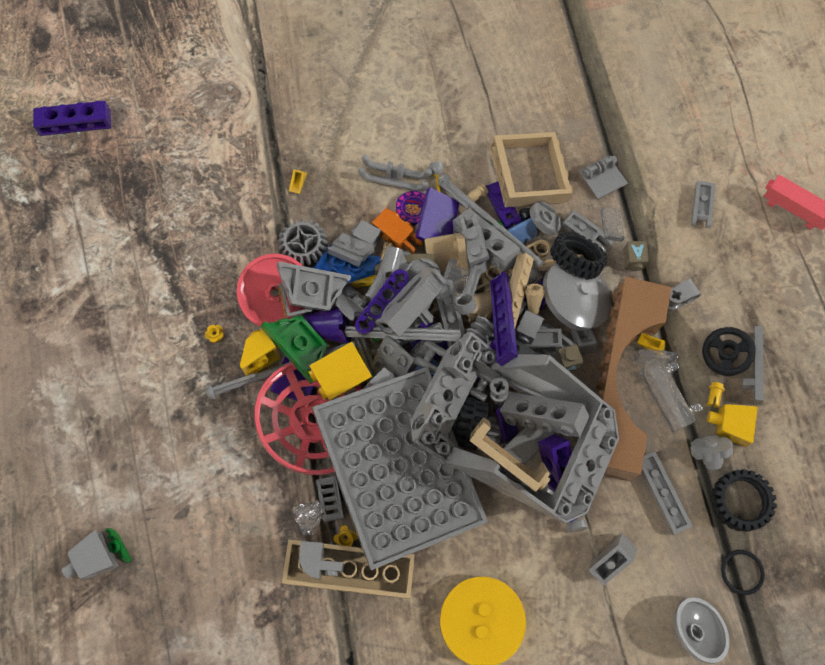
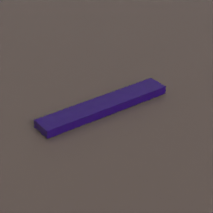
[490,271,518,366]

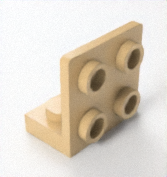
[424,233,469,276]

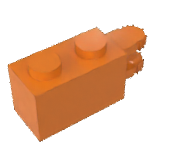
[372,207,424,254]

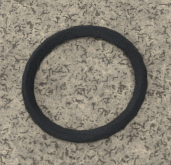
[721,550,765,595]

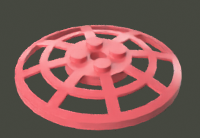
[254,363,364,475]

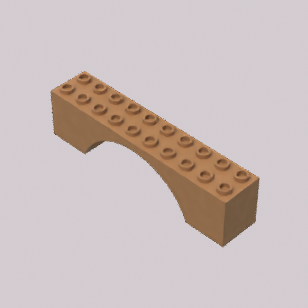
[586,277,671,481]

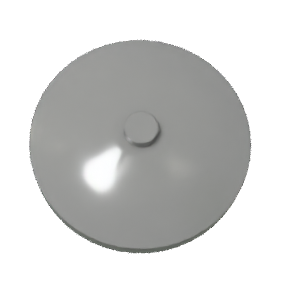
[543,263,611,331]

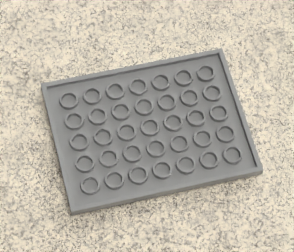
[312,367,488,570]

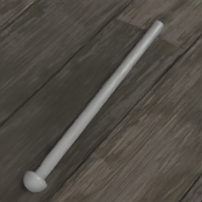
[438,174,544,267]
[206,341,356,399]

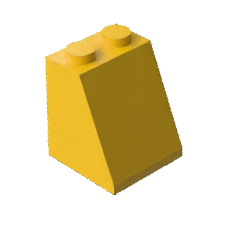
[308,342,372,401]

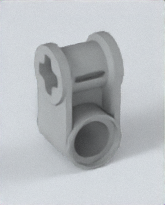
[668,279,701,311]

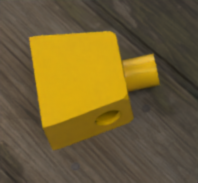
[707,404,758,447]

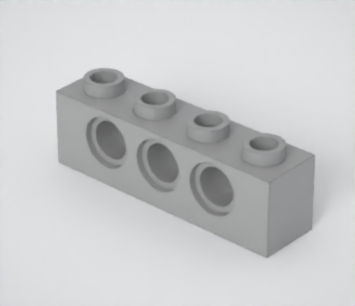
[453,209,520,272]
[500,392,589,437]

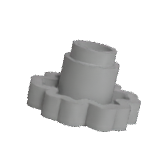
[691,435,733,470]

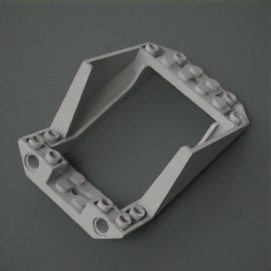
[410,332,619,523]

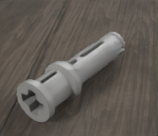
[490,378,509,414]

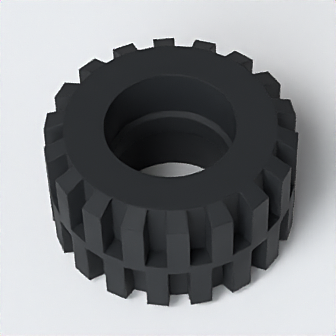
[452,396,489,450]

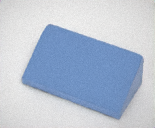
[507,218,537,243]

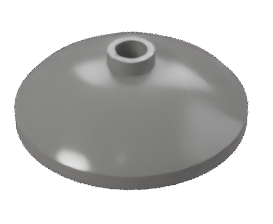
[674,597,729,664]

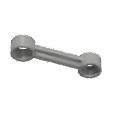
[454,259,488,315]

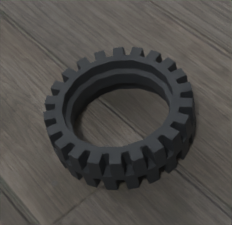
[550,232,608,279]
[710,469,777,532]

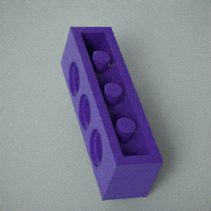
[33,100,111,136]
[537,434,578,522]

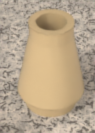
[525,284,545,314]

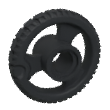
[702,327,755,376]

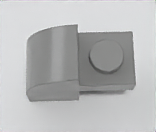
[299,541,344,580]

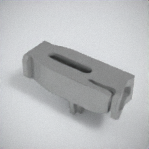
[375,266,447,337]

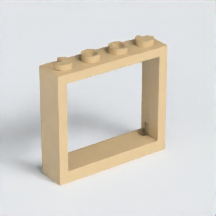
[490,132,573,207]

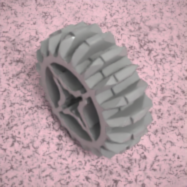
[278,218,328,267]

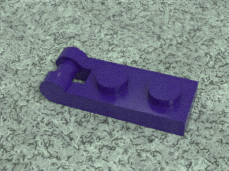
[486,181,522,229]

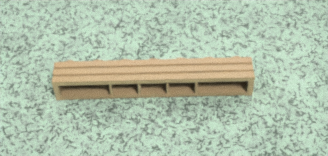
[510,253,534,328]

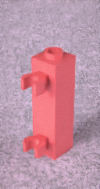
[764,175,825,230]

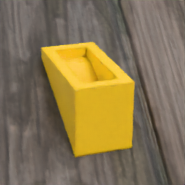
[289,169,307,194]
[637,333,665,357]

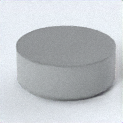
[566,519,588,533]

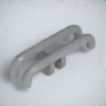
[358,155,432,192]

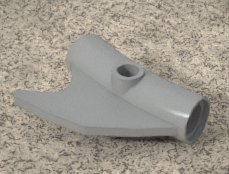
[365,246,408,301]
[336,285,382,327]

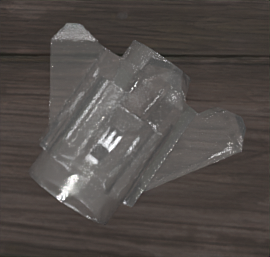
[292,499,327,536]

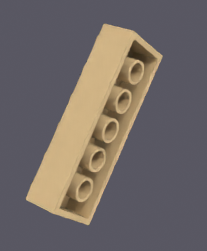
[282,539,415,599]

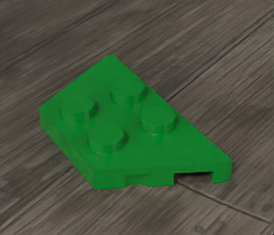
[260,316,327,384]

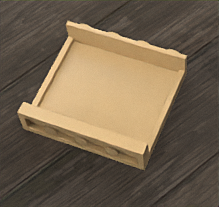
[470,417,550,492]

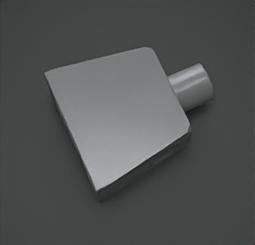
[62,530,119,580]

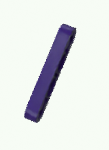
[355,269,409,335]

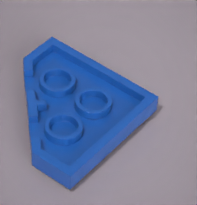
[314,245,381,284]

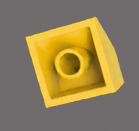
[240,329,281,376]

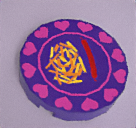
[396,191,425,226]

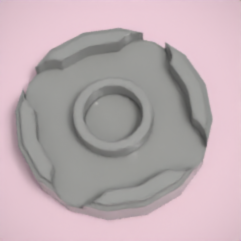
[530,201,561,235]

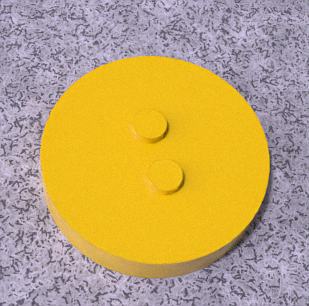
[440,577,526,665]

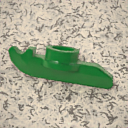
[106,528,132,563]

